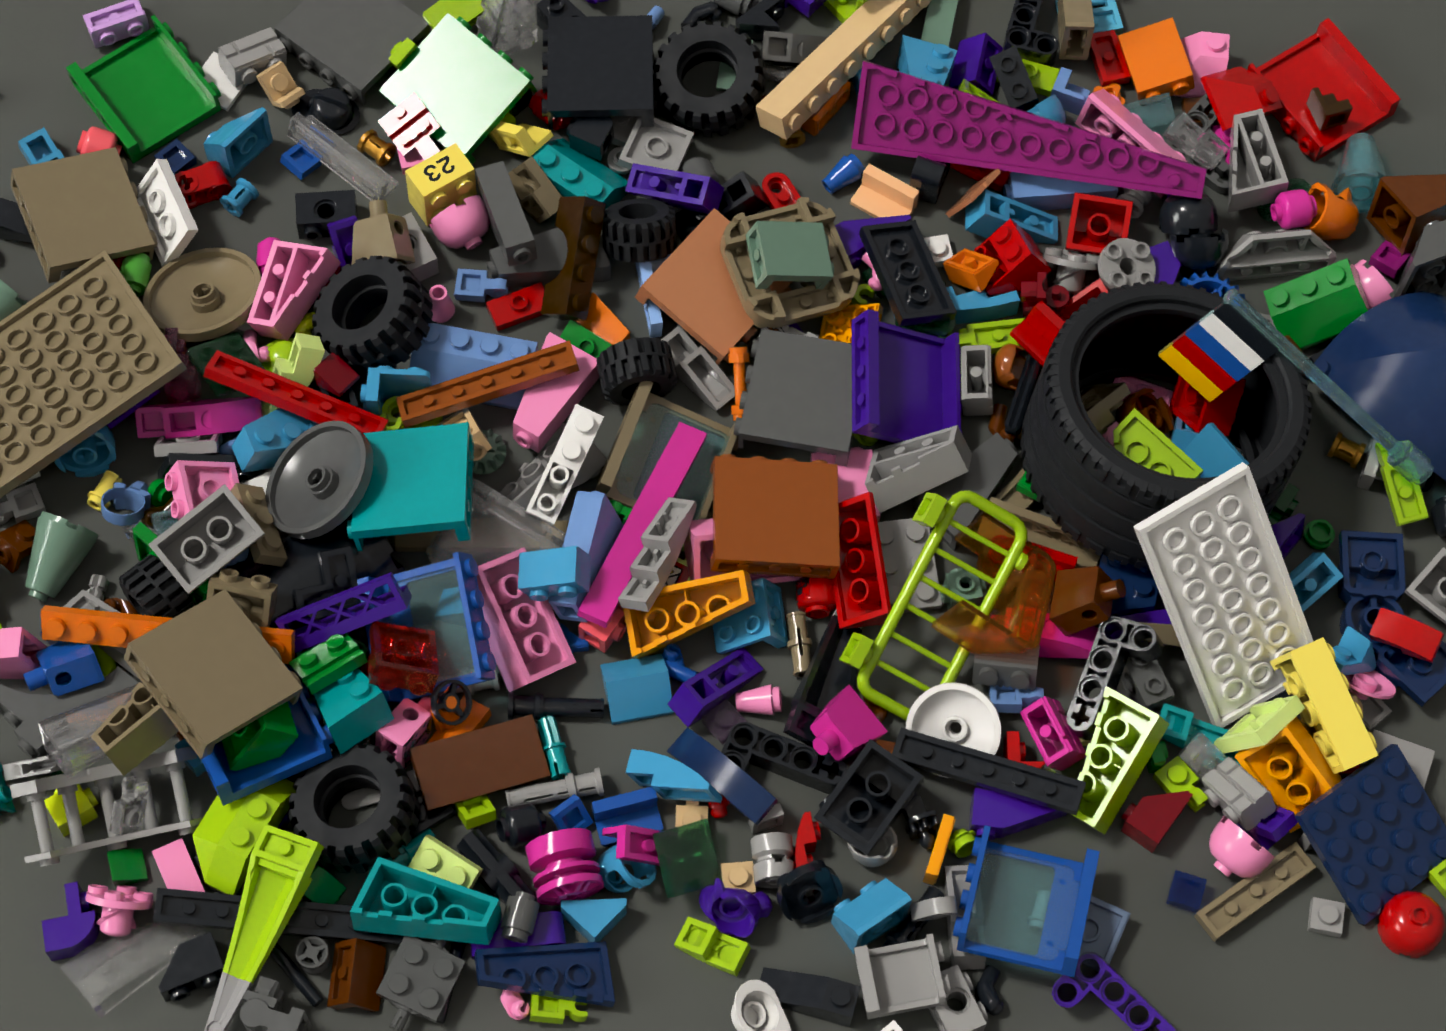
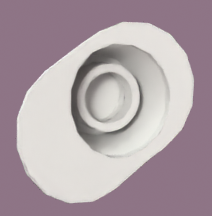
[731,980,791,1031]

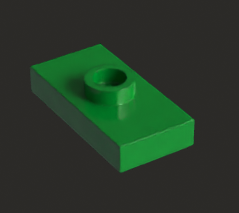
[560,319,613,358]

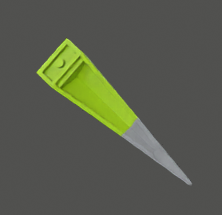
[204,824,324,1031]

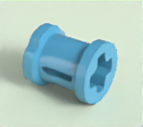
[220,178,259,217]

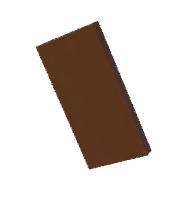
[408,714,551,812]

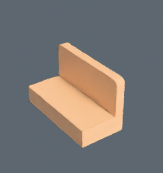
[850,164,920,218]

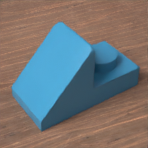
[1332,626,1376,675]

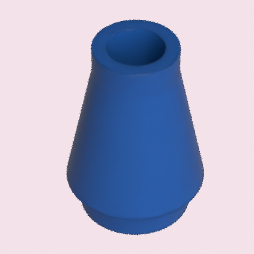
[821,153,865,194]

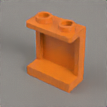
[1118,17,1195,106]

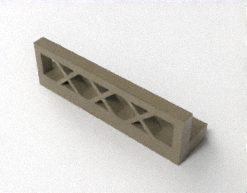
[977,497,1100,568]

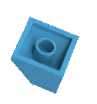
[203,107,273,178]

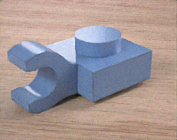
[454,268,509,302]
[989,685,1044,713]

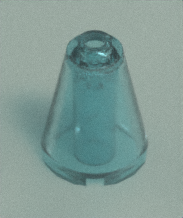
[1331,133,1387,213]

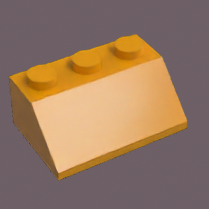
[1235,716,1343,833]

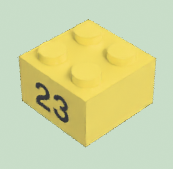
[405,143,477,227]

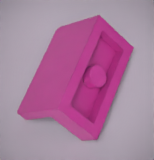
[602,825,676,867]

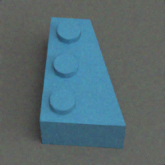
[896,35,958,87]
[231,408,318,473]

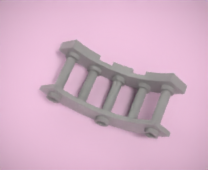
[10,746,203,867]

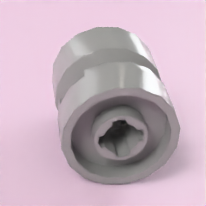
[750,832,795,889]

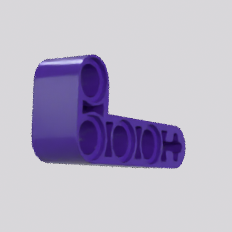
[1052,952,1177,1031]

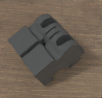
[240,976,313,1031]

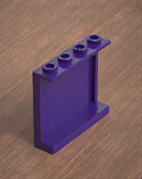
[852,309,963,443]

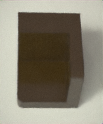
[1306,87,1353,131]

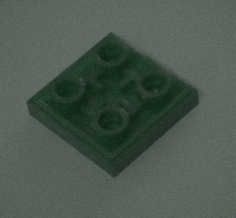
[653,819,722,898]

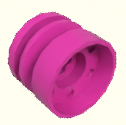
[525,828,604,906]

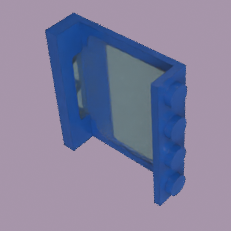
[357,552,496,705]
[953,825,1100,977]

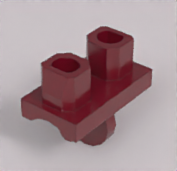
[1021,272,1070,316]

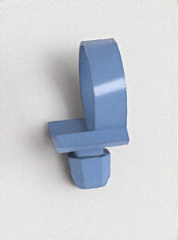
[101,480,151,526]

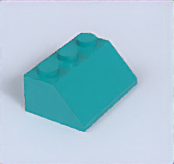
[532,138,628,209]

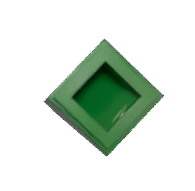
[107,848,149,888]
[302,865,347,904]

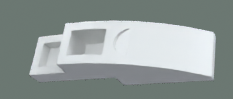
[525,404,604,525]

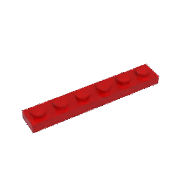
[203,350,389,433]

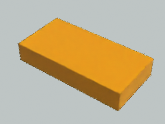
[923,814,955,885]

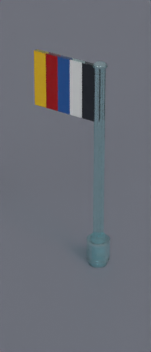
[1158,289,1434,485]

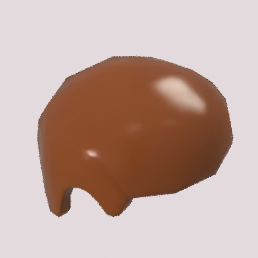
[992,343,1026,391]

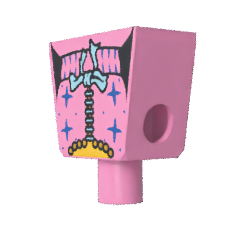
[375,696,432,770]

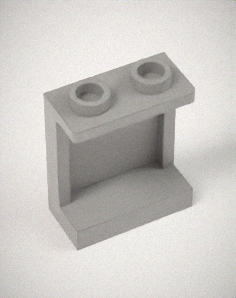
[854,933,951,1020]

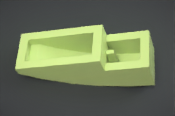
[262,333,325,416]

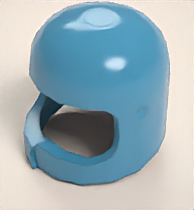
[597,844,657,893]

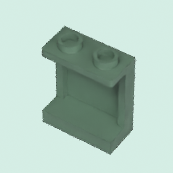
[746,221,834,289]

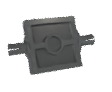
[376,936,466,1031]

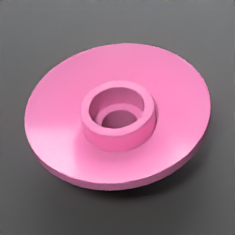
[1345,670,1396,700]

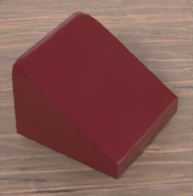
[314,352,360,397]

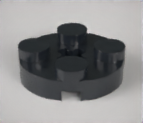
[777,860,843,924]

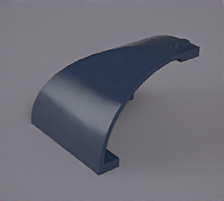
[1305,292,1446,481]

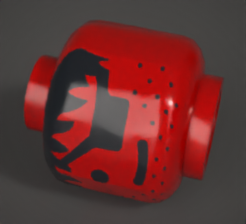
[796,577,836,619]

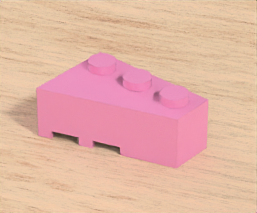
[247,240,341,341]

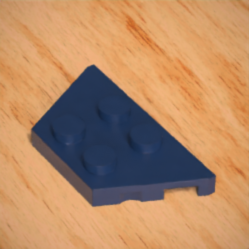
[1099,554,1158,617]

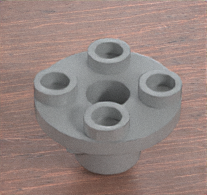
[1098,238,1156,289]
[1044,247,1099,294]

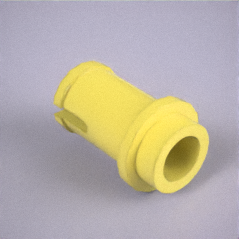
[87,470,122,511]

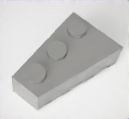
[865,425,972,513]

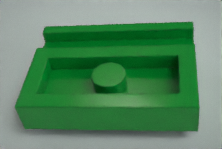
[289,633,368,695]

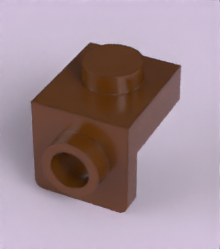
[0,520,36,573]

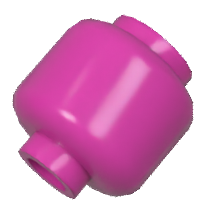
[1270,189,1317,230]

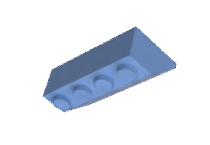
[410,323,538,410]

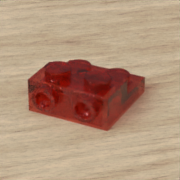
[368,621,439,696]

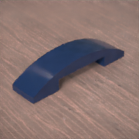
[667,727,778,825]

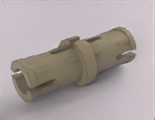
[786,611,812,677]

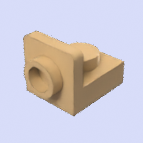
[256,61,305,109]

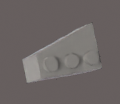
[1228,109,1289,213]

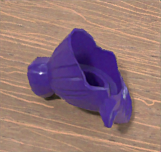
[699,878,773,938]

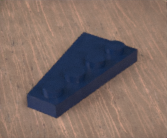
[474,941,615,1007]

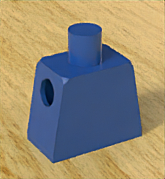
[23,641,105,696]

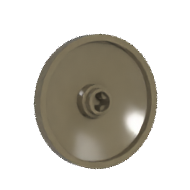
[143,248,262,342]

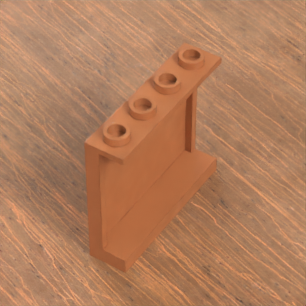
[634,208,793,366]

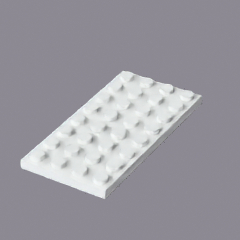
[1133,462,1313,728]

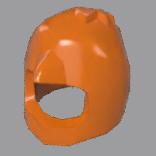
[1303,182,1359,240]

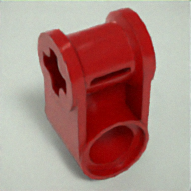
[175,161,232,209]

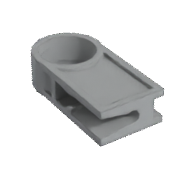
[2,752,70,781]

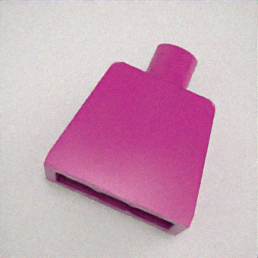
[810,685,888,762]

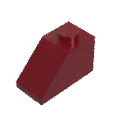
[1121,791,1193,853]

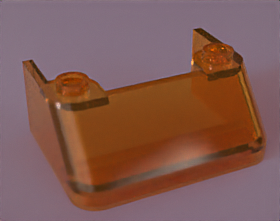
[931,513,1056,654]

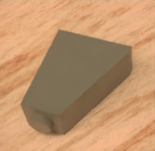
[1057,0,1094,60]

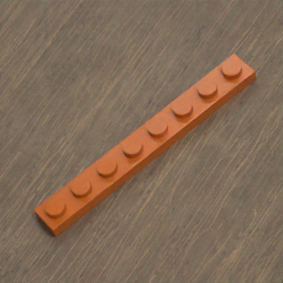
[41,605,295,664]

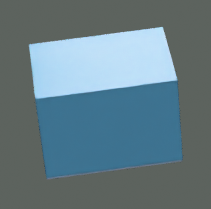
[600,654,674,725]

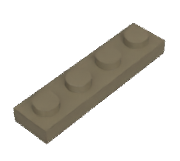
[1194,842,1316,942]

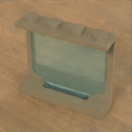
[594,381,739,520]

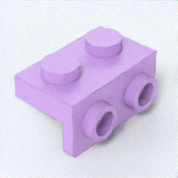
[83,0,150,48]

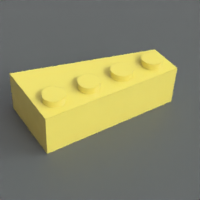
[1269,637,1379,774]

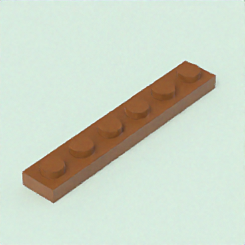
[396,340,580,428]

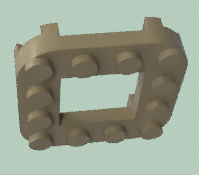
[720,197,860,328]

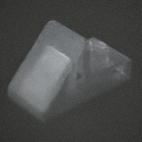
[1179,733,1227,778]

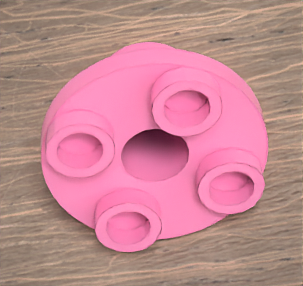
[86,884,153,937]

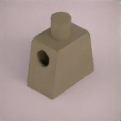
[351,200,415,265]

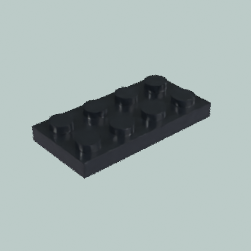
[859,220,957,327]

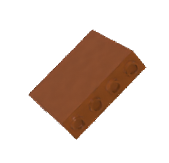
[710,454,840,579]

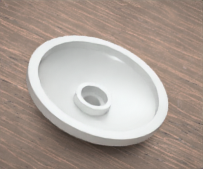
[906,682,1002,778]

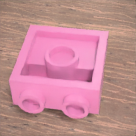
[164,460,239,520]

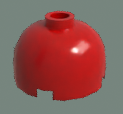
[1377,891,1445,958]

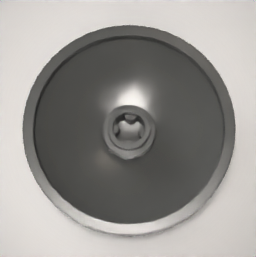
[265,421,373,539]

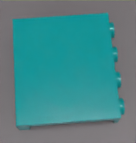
[347,422,474,551]

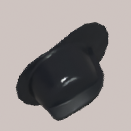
[291,87,360,135]

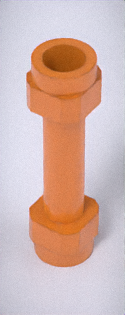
[728,347,749,421]

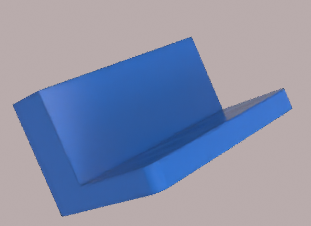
[592,787,663,847]

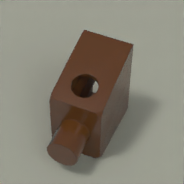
[1049,566,1126,636]

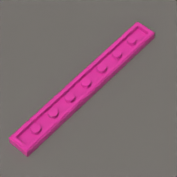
[577,422,707,628]

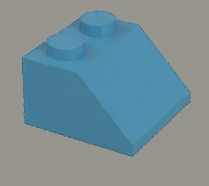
[831,878,912,954]

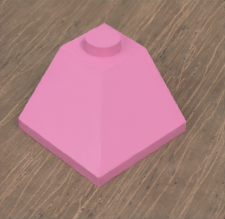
[1173,31,1230,98]

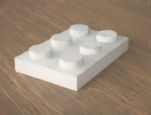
[137,159,198,266]

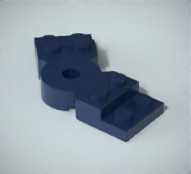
[1337,530,1446,707]

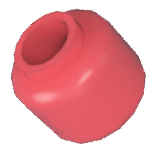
[76,126,122,156]

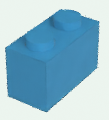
[518,546,591,601]

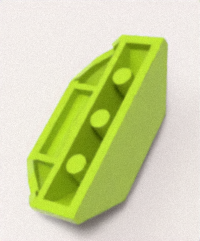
[192,778,296,895]

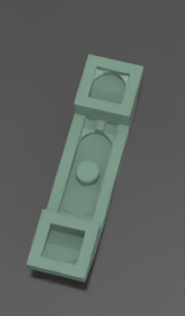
[921,0,959,47]

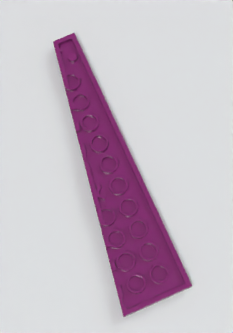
[851,60,1207,199]

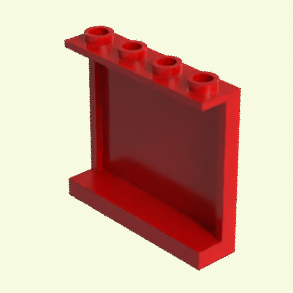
[1247,18,1401,162]

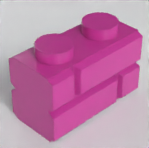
[1020,696,1086,771]

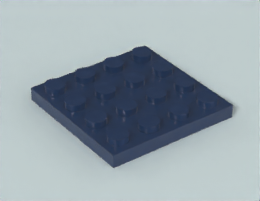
[1294,744,1446,925]

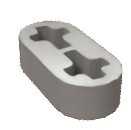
[910,896,958,922]

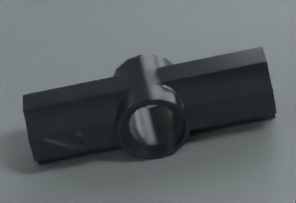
[457,829,540,906]

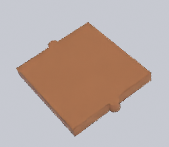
[945,168,1001,218]

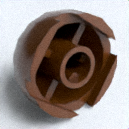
[1116,388,1174,440]

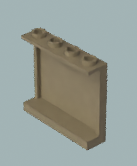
[10,147,158,284]
[124,589,303,759]

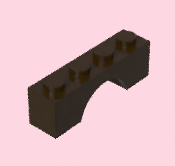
[541,196,606,321]

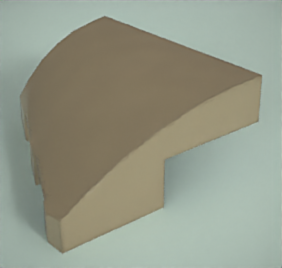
[508,156,562,224]

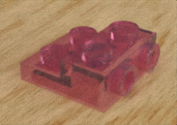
[163,328,202,404]

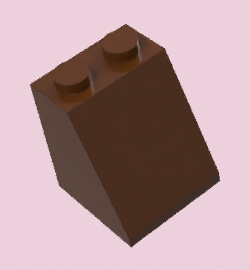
[1366,174,1446,256]

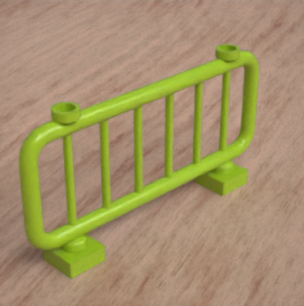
[839,490,1028,721]

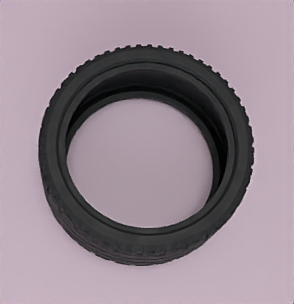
[1020,281,1312,571]

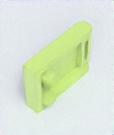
[1214,695,1305,754]

